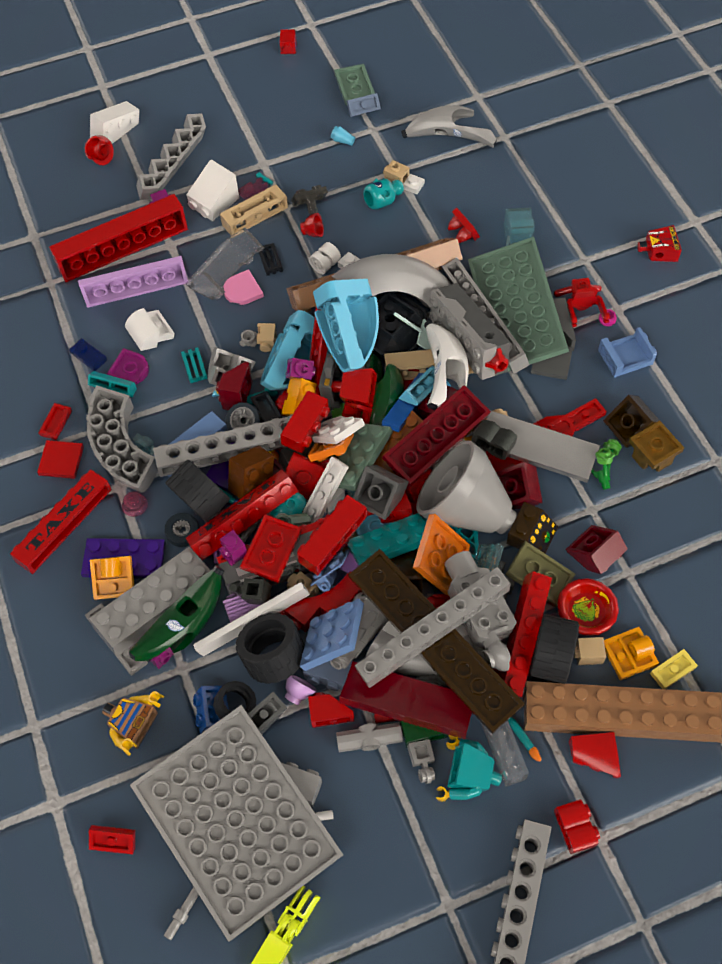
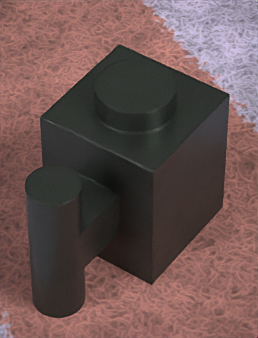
[229,578,272,605]

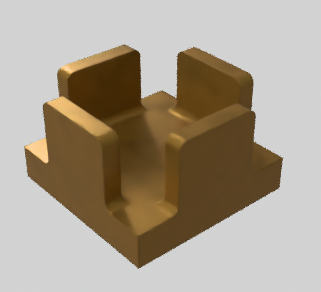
[629,420,684,472]

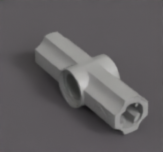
[336,722,403,752]

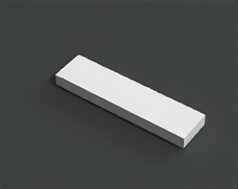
[303,456,349,523]

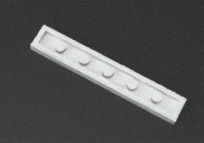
[193,583,310,656]

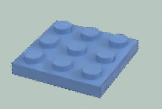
[300,598,364,671]

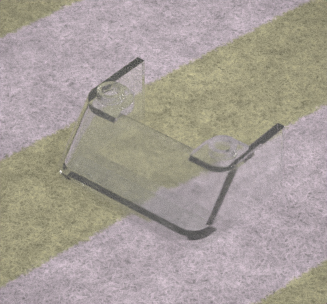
[185,227,264,300]

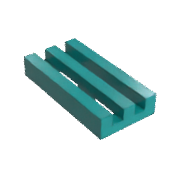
[181,347,208,383]

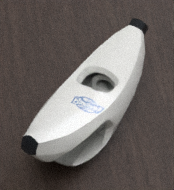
[424,320,469,410]

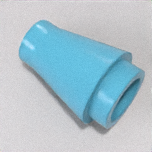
[331,126,355,146]

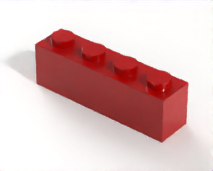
[297,495,367,576]

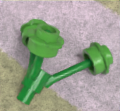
[591,439,622,490]

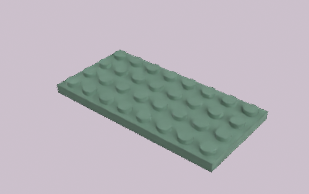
[468,237,569,372]

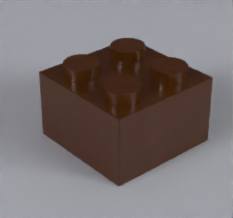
[228,445,274,499]

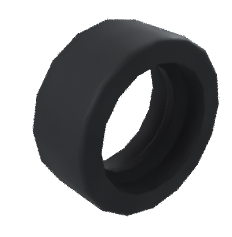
[213,681,257,719]

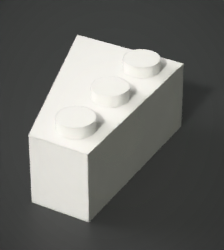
[90,101,139,144]

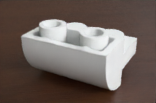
[125,308,175,351]

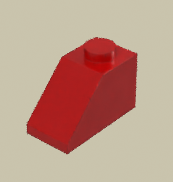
[308,692,355,728]

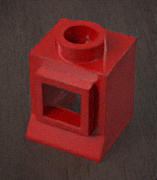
[342,402,372,424]

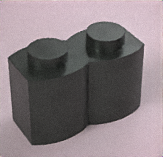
[471,419,517,460]

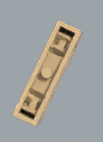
[220,184,288,237]

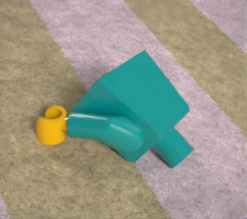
[436,735,502,802]

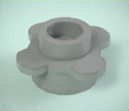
[239,330,257,347]

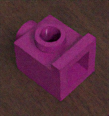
[219,530,247,566]

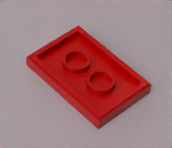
[240,514,302,583]

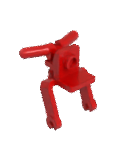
[554,278,610,327]

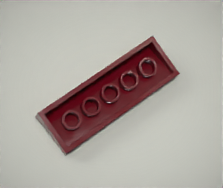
[382,385,491,489]
[339,661,472,739]

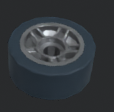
[226,403,263,439]

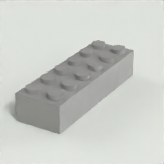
[89,547,211,657]

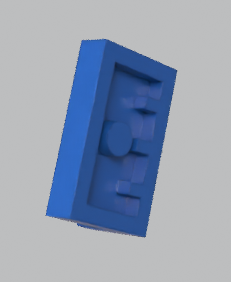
[193,685,228,734]

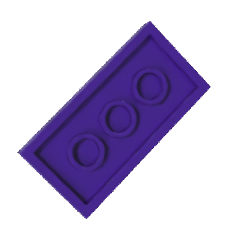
[81,538,166,578]

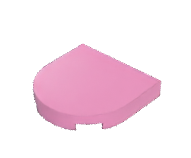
[223,269,264,305]

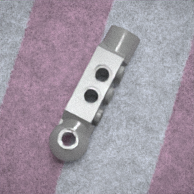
[444,551,517,671]

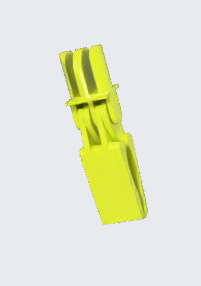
[251,886,321,964]

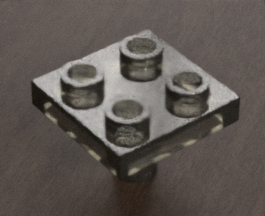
[291,185,328,216]

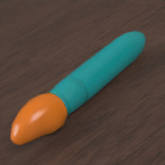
[508,717,542,762]

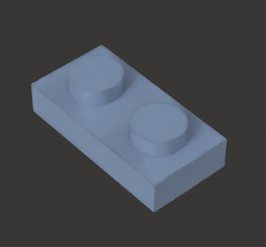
[346,93,381,117]

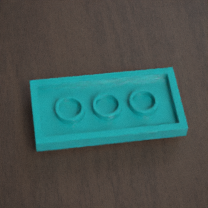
[347,513,426,566]

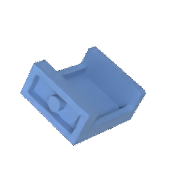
[598,327,657,377]

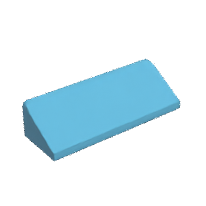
[399,365,435,406]

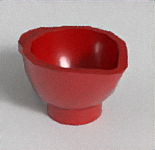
[300,213,324,238]

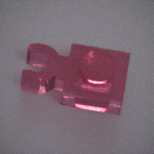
[238,177,268,200]

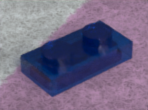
[69,338,108,371]

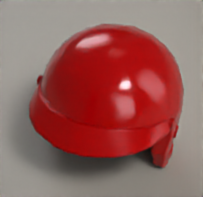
[85,135,114,165]

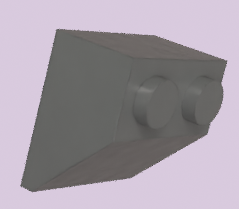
[353,465,409,520]

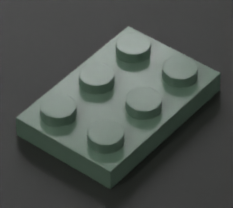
[334,64,375,105]

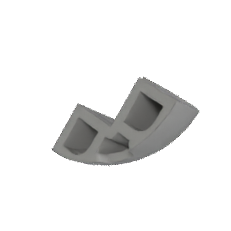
[208,347,256,385]

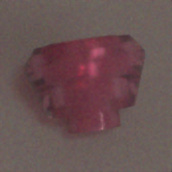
[122,491,148,517]

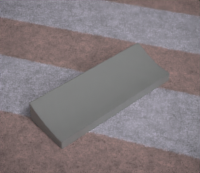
[487,410,600,483]

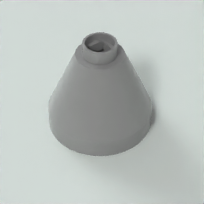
[416,440,516,534]

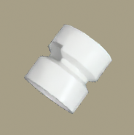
[309,242,341,275]

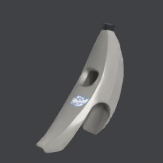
[401,105,497,148]

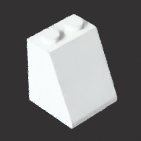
[186,160,239,221]

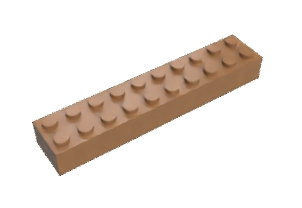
[286,238,462,312]
[524,681,722,743]

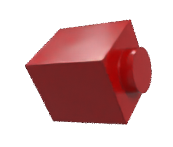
[280,29,296,54]

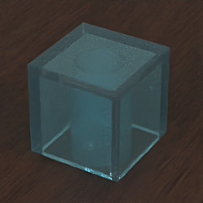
[503,208,535,246]

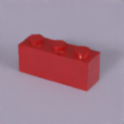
[280,391,330,453]

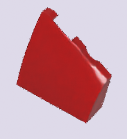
[569,732,621,778]

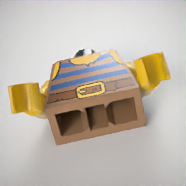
[102,691,164,756]

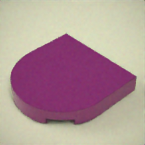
[106,348,149,384]

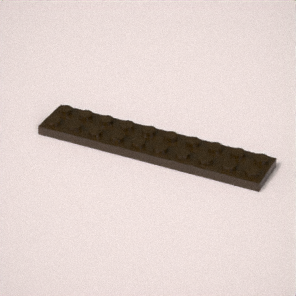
[349,549,525,734]

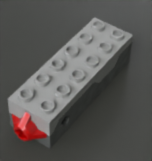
[429,283,510,380]

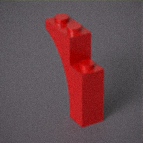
[279,571,364,632]

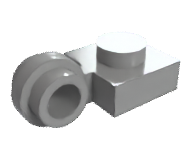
[407,739,435,784]

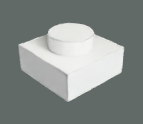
[403,174,425,194]
[338,252,360,268]

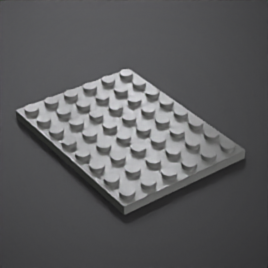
[130,705,343,942]

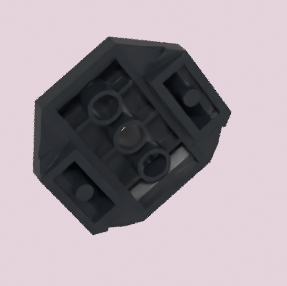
[372,292,427,359]

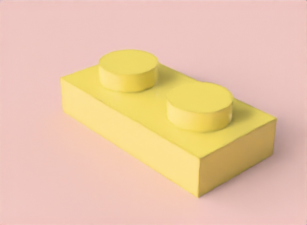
[650,649,698,689]

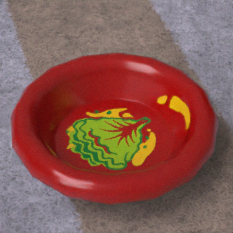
[557,578,619,636]

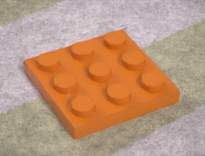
[413,514,470,596]

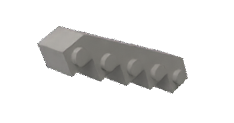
[136,113,206,200]

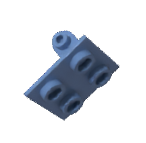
[310,549,350,592]

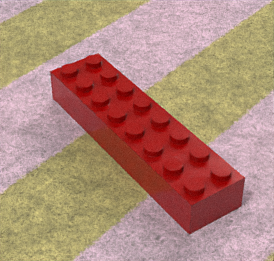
[49,194,188,283]

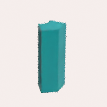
[88,371,137,398]

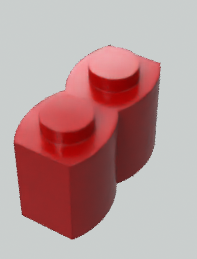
[554,799,600,854]

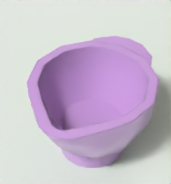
[285,675,317,705]

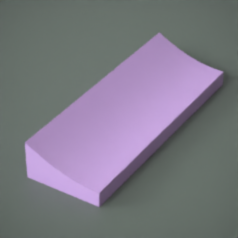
[78,256,188,308]

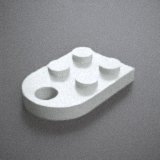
[312,416,365,445]

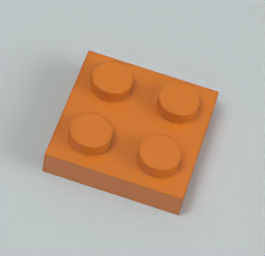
[308,433,354,462]

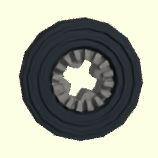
[164,513,200,547]

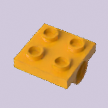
[90,556,134,600]
[604,627,659,681]

